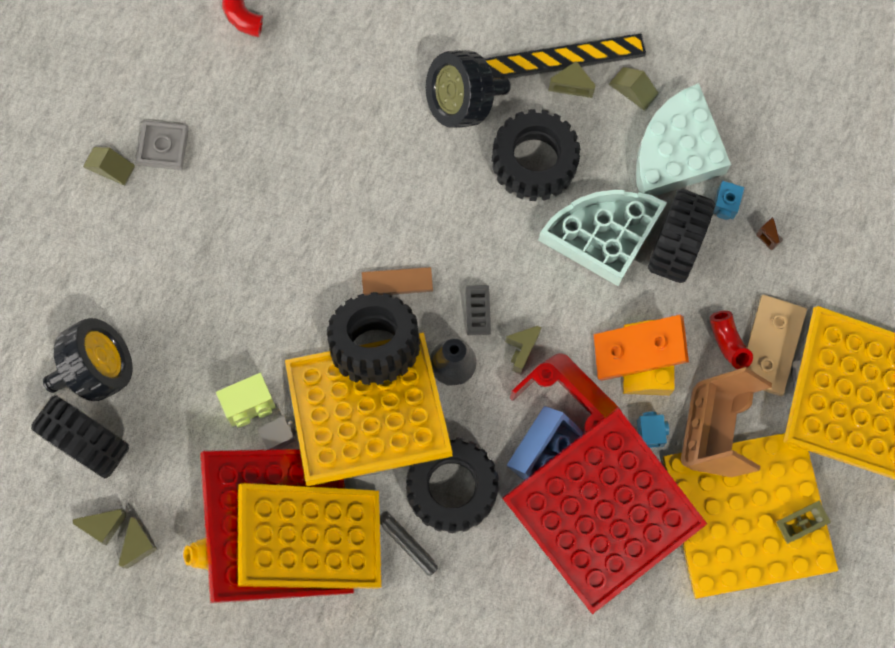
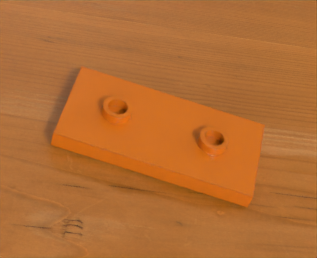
[593,315,689,381]

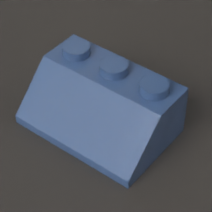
[506,406,584,480]

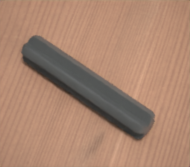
[382,517,438,576]

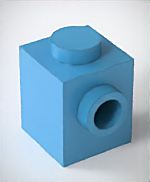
[713,181,745,220]
[637,412,669,448]

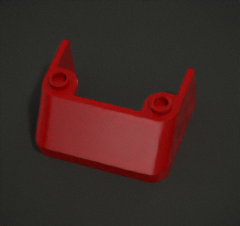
[510,353,621,432]

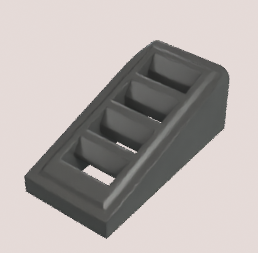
[465,285,491,336]

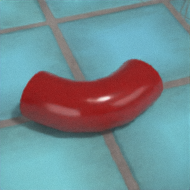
[222,0,263,38]
[709,310,753,370]

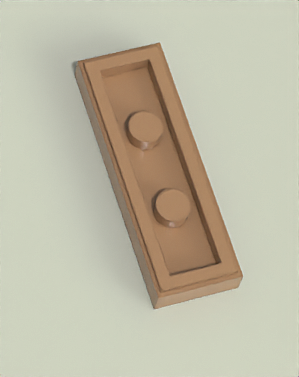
[362,267,433,296]

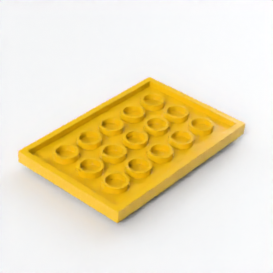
[238,483,381,589]

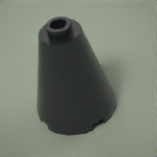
[430,339,476,386]

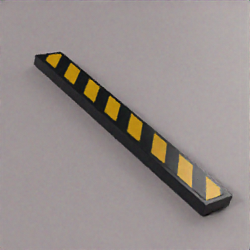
[484,33,646,79]

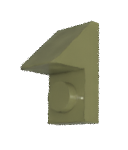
[505,326,541,374]

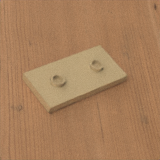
[747,294,807,397]

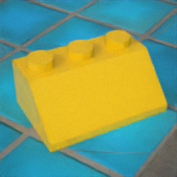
[623,320,674,396]

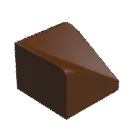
[756,217,783,250]

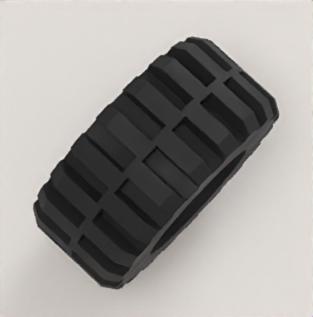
[492,109,581,201]
[647,189,716,283]
[327,292,420,385]
[31,395,129,479]
[406,437,499,533]

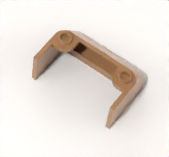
[681,367,772,477]

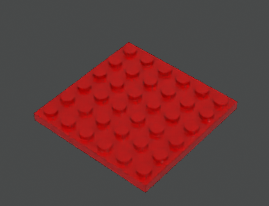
[502,408,707,615]
[200,449,354,604]

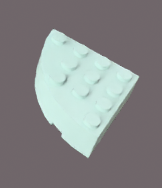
[636,83,731,196]
[538,190,667,286]

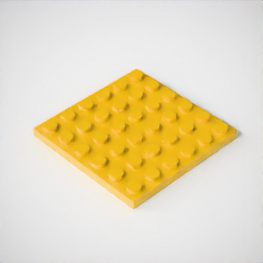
[783,306,895,479]
[285,332,453,486]
[663,433,839,599]

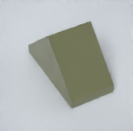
[548,61,595,98]
[609,67,659,111]
[83,147,135,186]
[776,501,831,544]
[72,509,126,545]
[118,517,157,569]

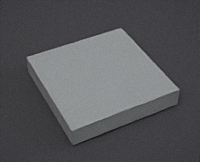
[136,121,189,170]

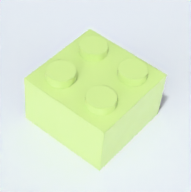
[216,373,276,428]

